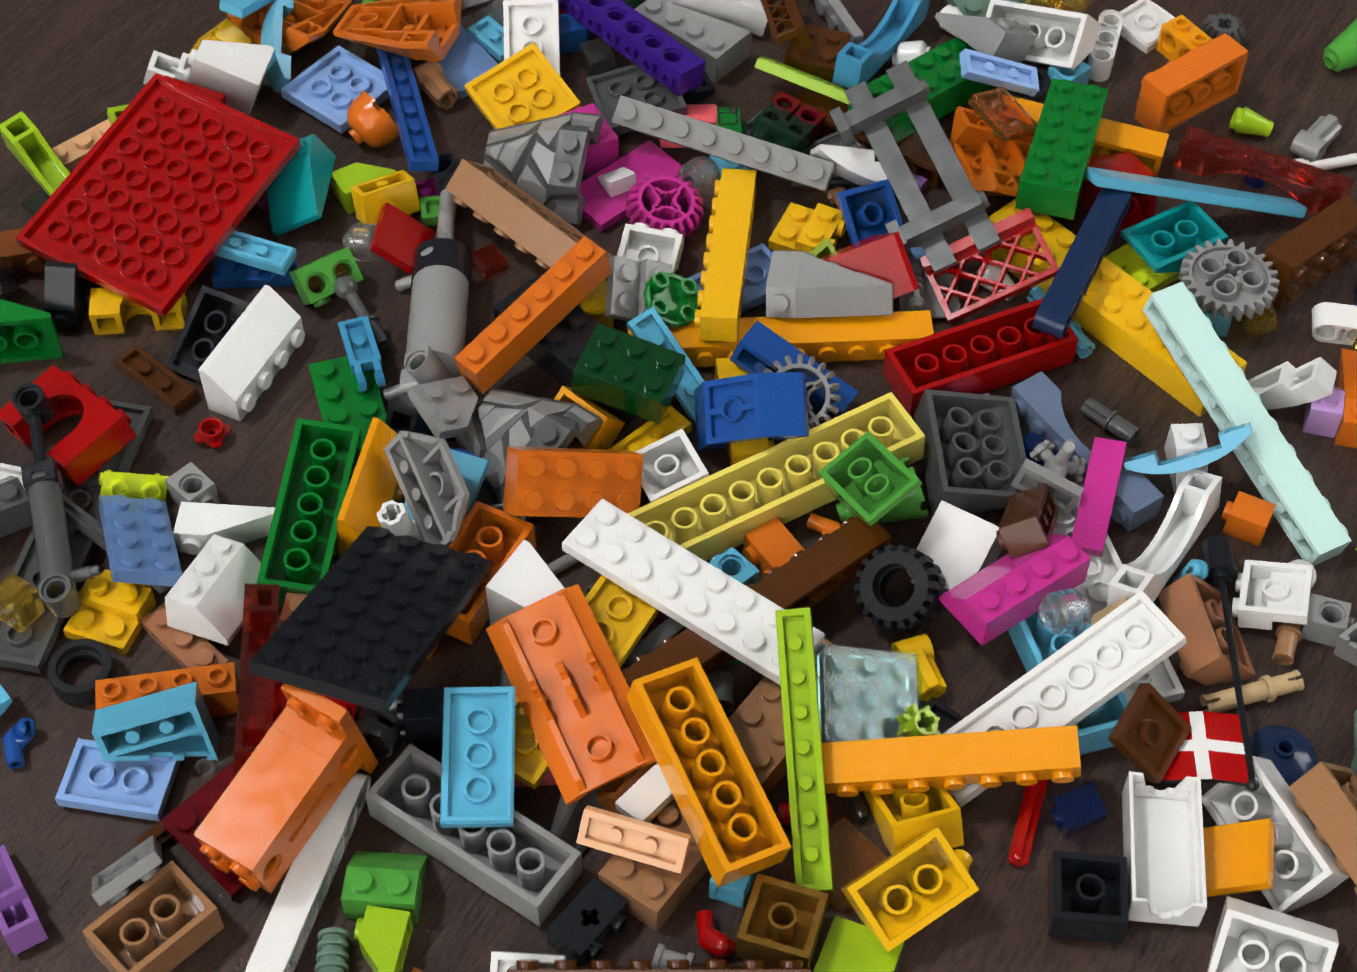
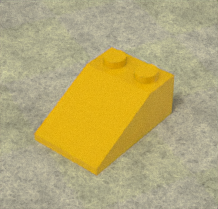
[863,786,964,855]

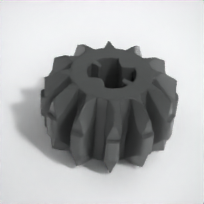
[1200,11,1246,46]

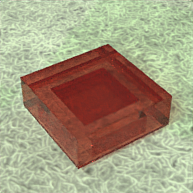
[471,243,508,280]

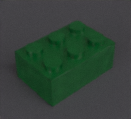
[572,323,686,424]

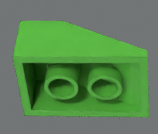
[818,431,923,526]

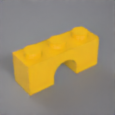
[89,288,187,335]

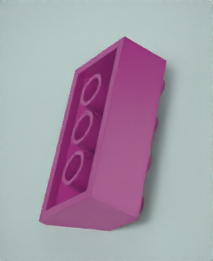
[939,534,1091,646]

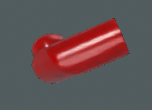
[696,910,736,958]

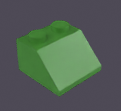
[341,850,428,924]

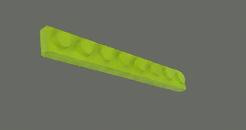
[775,607,834,892]

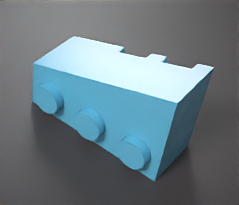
[92,681,220,761]

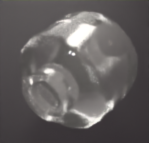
[678,156,720,197]
[343,223,382,262]
[1038,588,1091,636]

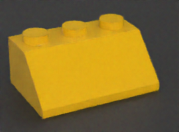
[841,827,979,952]

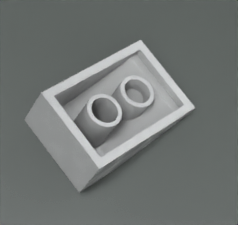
[935,12,1038,63]

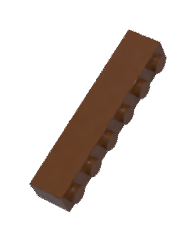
[790,88,942,190]

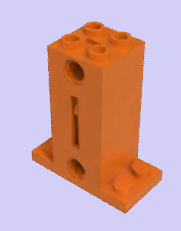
[193,683,378,894]

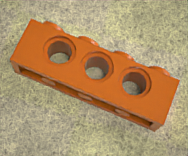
[95,662,242,717]

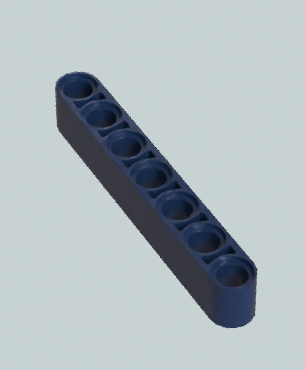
[1032,187,1133,339]

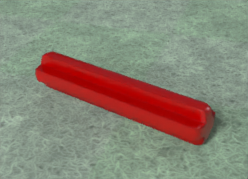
[1008,779,1049,868]

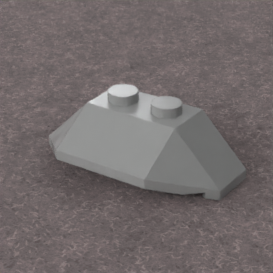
[384,431,470,547]

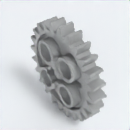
[1178,239,1280,322]

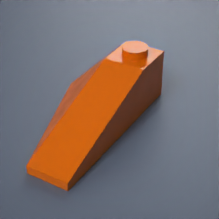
[1334,348,1357,449]

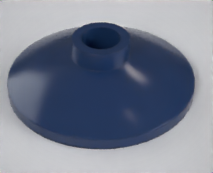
[1250,725,1317,786]

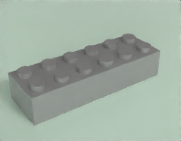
[365,744,583,927]

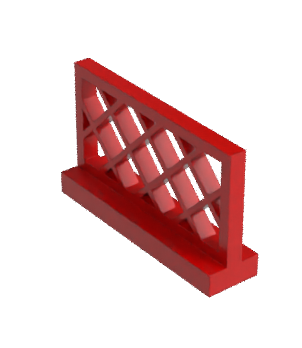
[919,208,1059,325]

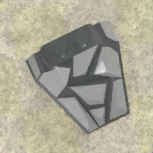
[482,112,604,227]
[454,388,603,522]

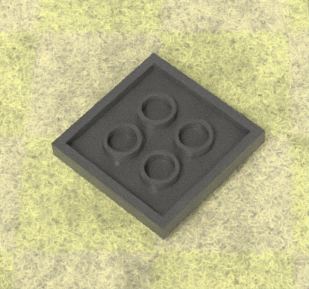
[585,64,688,136]

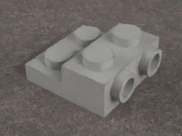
[605,255,672,322]

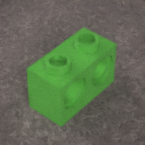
[289,246,364,308]

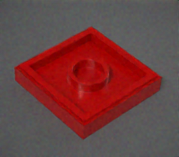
[369,202,435,275]

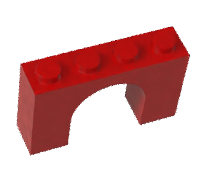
[0,365,136,487]

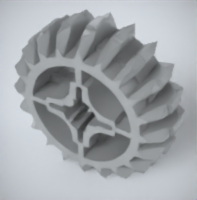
[764,354,841,430]

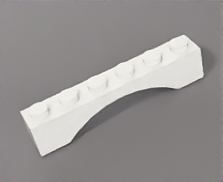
[1107,469,1222,606]

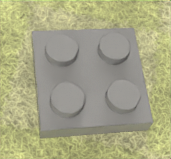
[91,835,163,906]

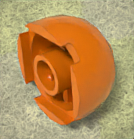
[347,91,400,148]

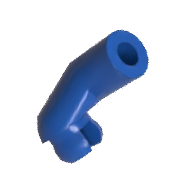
[3,718,36,770]

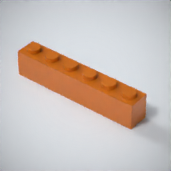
[454,236,612,394]

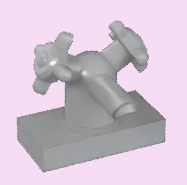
[1011,439,1086,515]

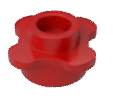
[194,417,231,449]

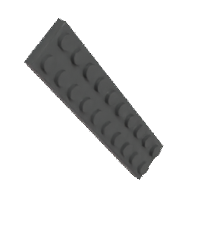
[0,400,154,673]

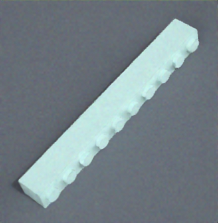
[1142,282,1352,566]

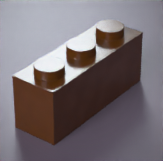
[997,483,1059,559]

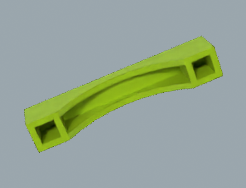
[0,111,70,196]

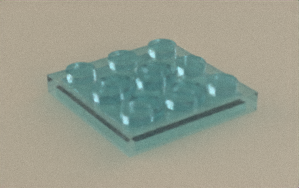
[817,644,918,743]

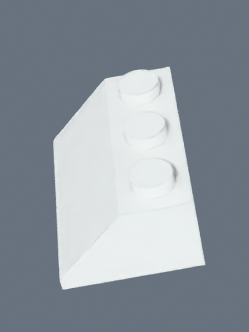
[165,534,261,646]
[1207,896,1339,972]

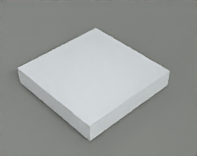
[1120,0,1176,54]

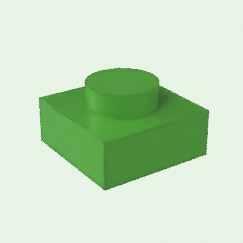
[419,196,440,226]

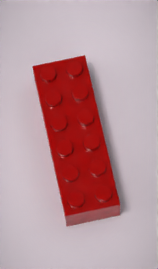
[882,298,1078,417]

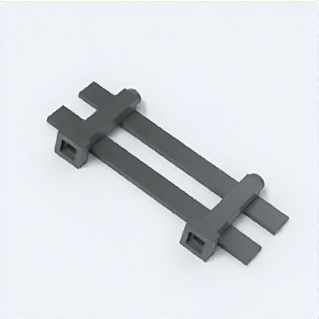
[829,60,1001,274]

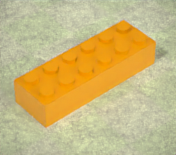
[627,657,791,888]

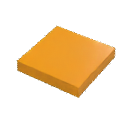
[1203,818,1275,897]

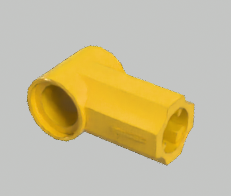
[892,633,947,703]

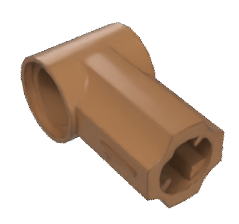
[412,61,459,110]

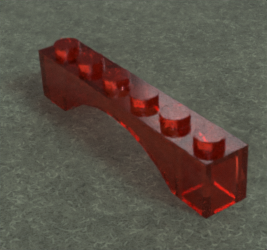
[1173,125,1354,215]
[234,584,279,777]

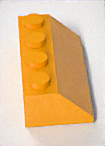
[337,417,404,557]

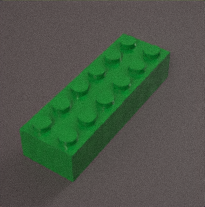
[848,37,992,143]
[1015,78,1109,220]
[257,418,362,606]

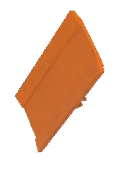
[486,584,657,806]

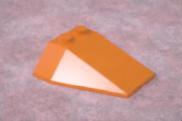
[227,0,353,55]
[333,0,462,62]
[950,106,1033,197]

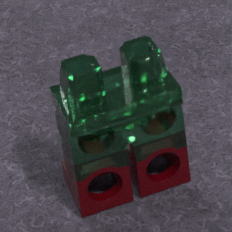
[750,90,827,153]

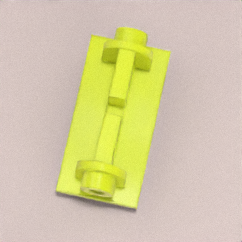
[99,469,169,501]

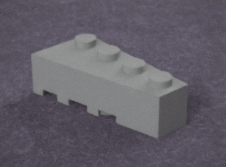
[634,0,752,83]

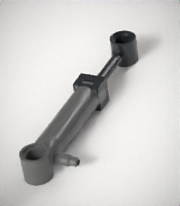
[12,383,102,618]

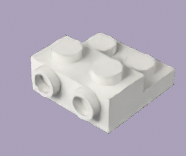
[617,223,685,274]
[1232,560,1313,630]

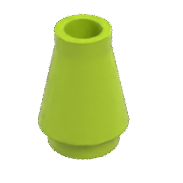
[1229,106,1274,138]

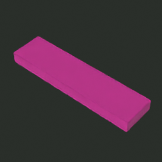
[1071,437,1127,557]

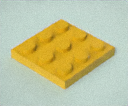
[464,42,581,129]

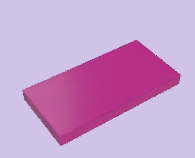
[579,140,687,232]

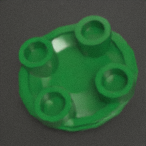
[643,271,699,327]

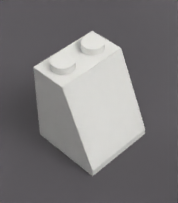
[182,40,275,115]
[906,500,1002,592]
[486,540,564,625]

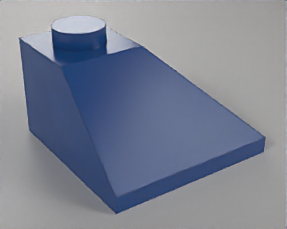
[836,179,903,244]

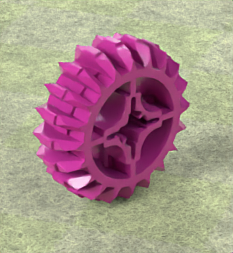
[625,171,704,239]

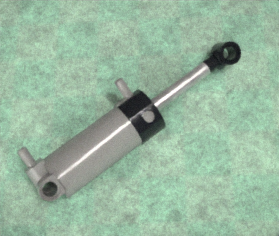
[383,152,473,401]

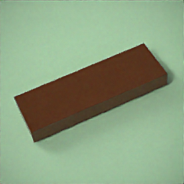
[113,344,199,415]

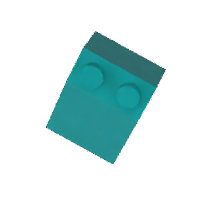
[267,134,336,237]
[1120,201,1229,273]

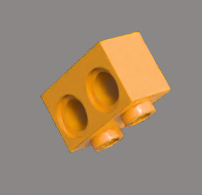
[1156,15,1212,61]

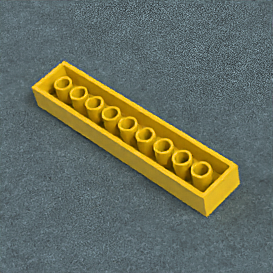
[989,198,1247,417]

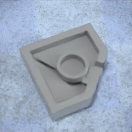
[407,376,478,439]

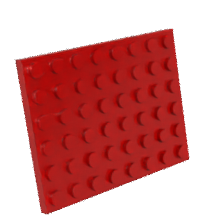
[15,73,301,317]

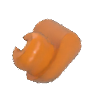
[806,513,841,535]

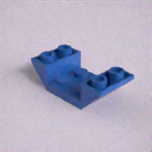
[694,372,809,452]

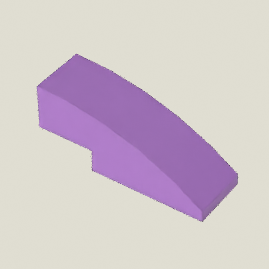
[0,845,48,956]

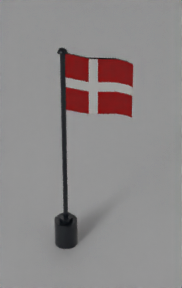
[1144,536,1260,792]

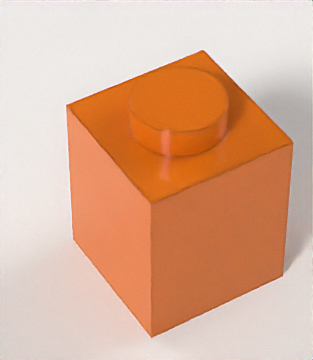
[1221,491,1276,547]

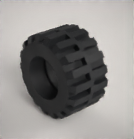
[854,544,946,632]

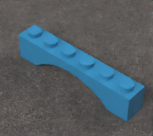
[832,0,929,90]

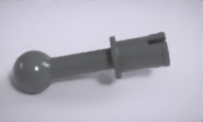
[334,275,390,352]

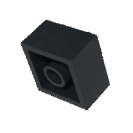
[1048,851,1129,943]

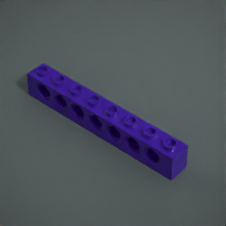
[558,0,706,96]

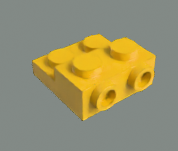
[768,202,847,253]
[63,569,157,656]

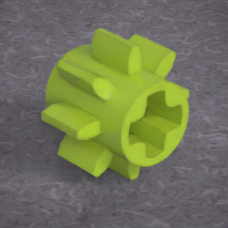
[896,704,941,737]

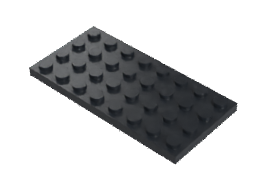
[249,526,492,713]

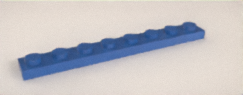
[376,48,439,172]

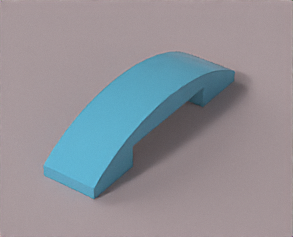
[261,0,294,92]
[1123,422,1252,474]

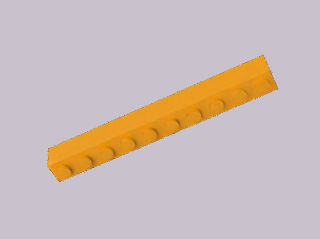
[628,310,934,367]

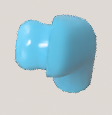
[1172,559,1209,583]

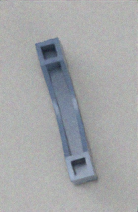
[1011,371,1164,532]

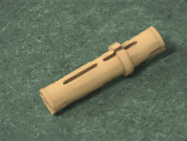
[1200,670,1304,713]

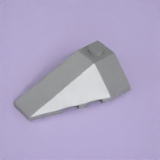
[766,250,893,318]

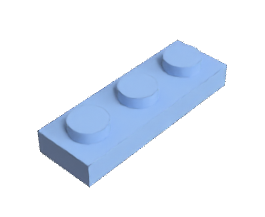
[959,48,1039,96]

